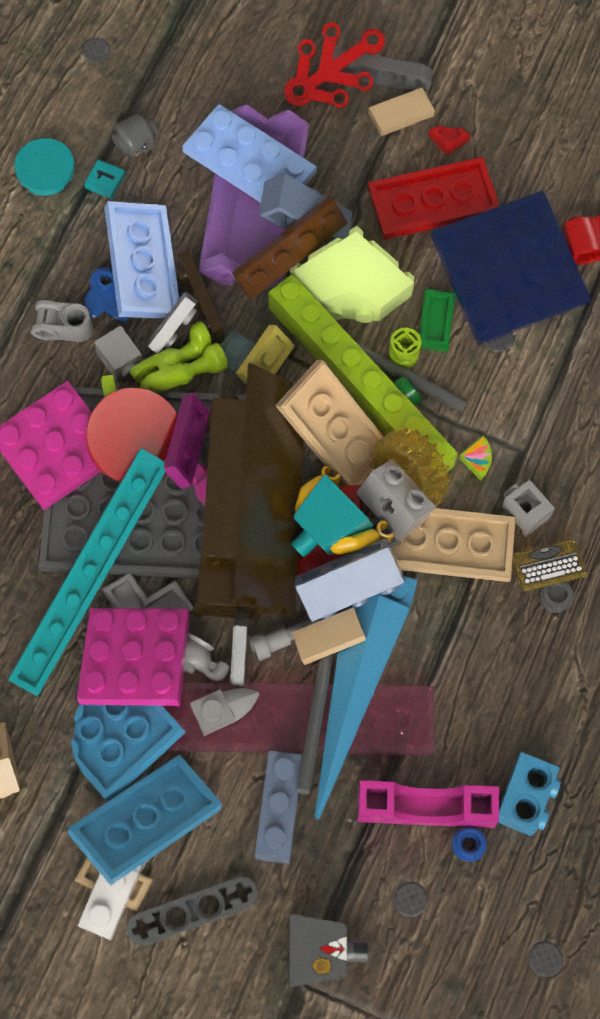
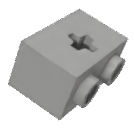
[356,459,436,541]

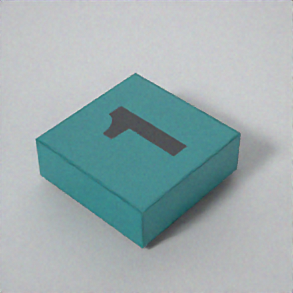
[84,160,126,199]

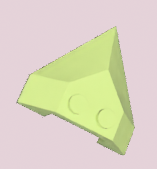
[290,226,414,323]

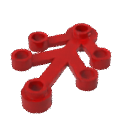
[284,22,385,109]

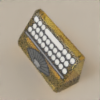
[512,540,587,591]

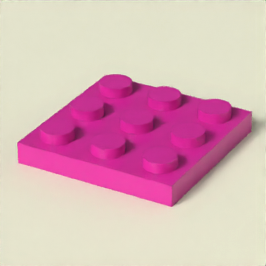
[0,381,101,511]
[77,608,190,706]

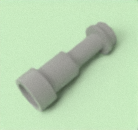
[248,614,321,662]

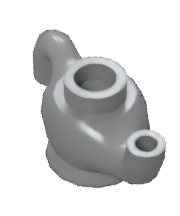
[184,633,230,681]

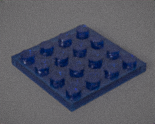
[430,190,591,346]

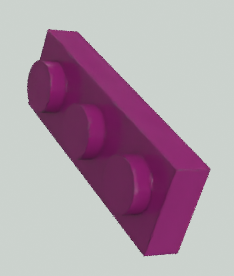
[163,392,210,489]

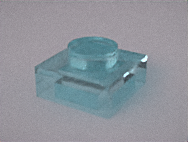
[220,330,255,372]

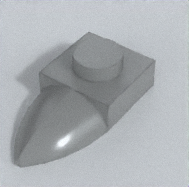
[190,688,259,736]

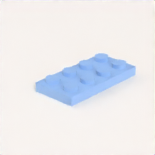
[183,104,316,203]
[104,201,179,319]

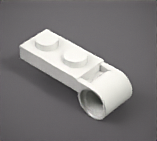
[78,861,147,940]

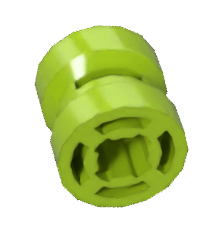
[388,328,422,369]

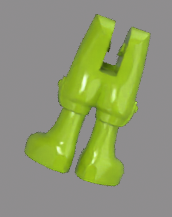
[130,321,228,394]

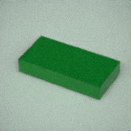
[419,289,456,353]

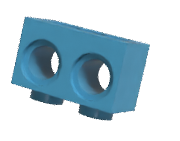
[498,752,562,836]

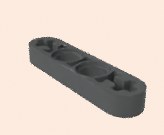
[318,48,433,91]
[126,877,258,947]

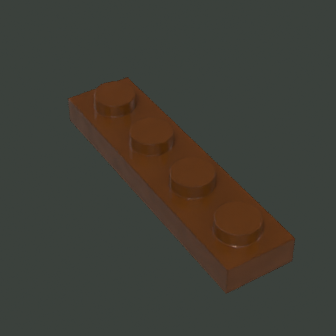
[232,196,348,300]

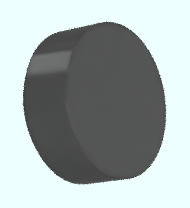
[539,578,574,613]

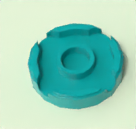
[14,138,75,196]

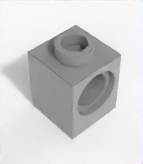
[94,326,142,383]

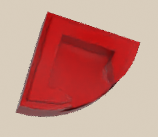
[428,125,471,156]

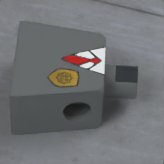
[289,915,368,987]

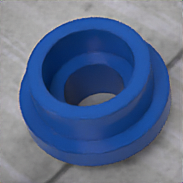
[452,826,487,862]

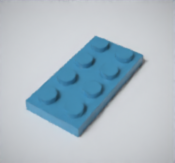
[68,755,222,886]

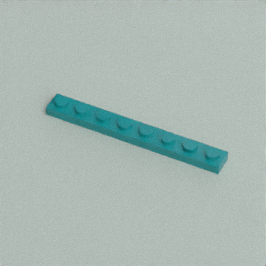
[7,448,166,696]

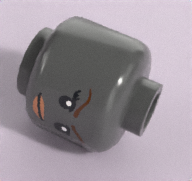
[112,114,158,159]

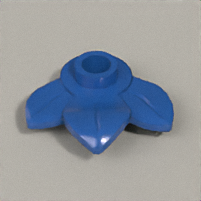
[84,267,129,323]

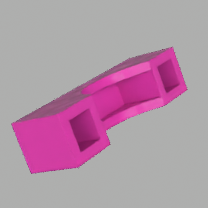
[357,781,499,828]

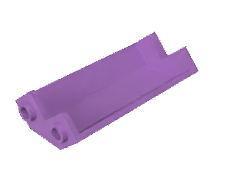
[198,105,309,289]

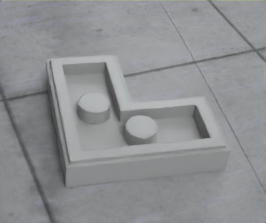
[102,573,193,612]

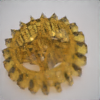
[369,428,452,506]

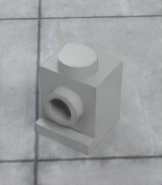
[502,479,555,537]

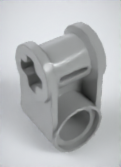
[31,300,94,342]

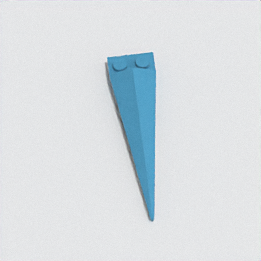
[315,576,418,820]

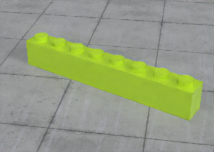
[269,274,458,486]

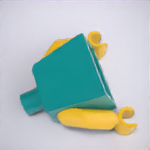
[290,466,395,557]

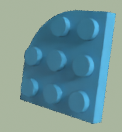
[71,704,186,801]

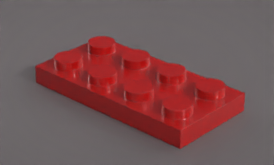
[367,157,500,240]

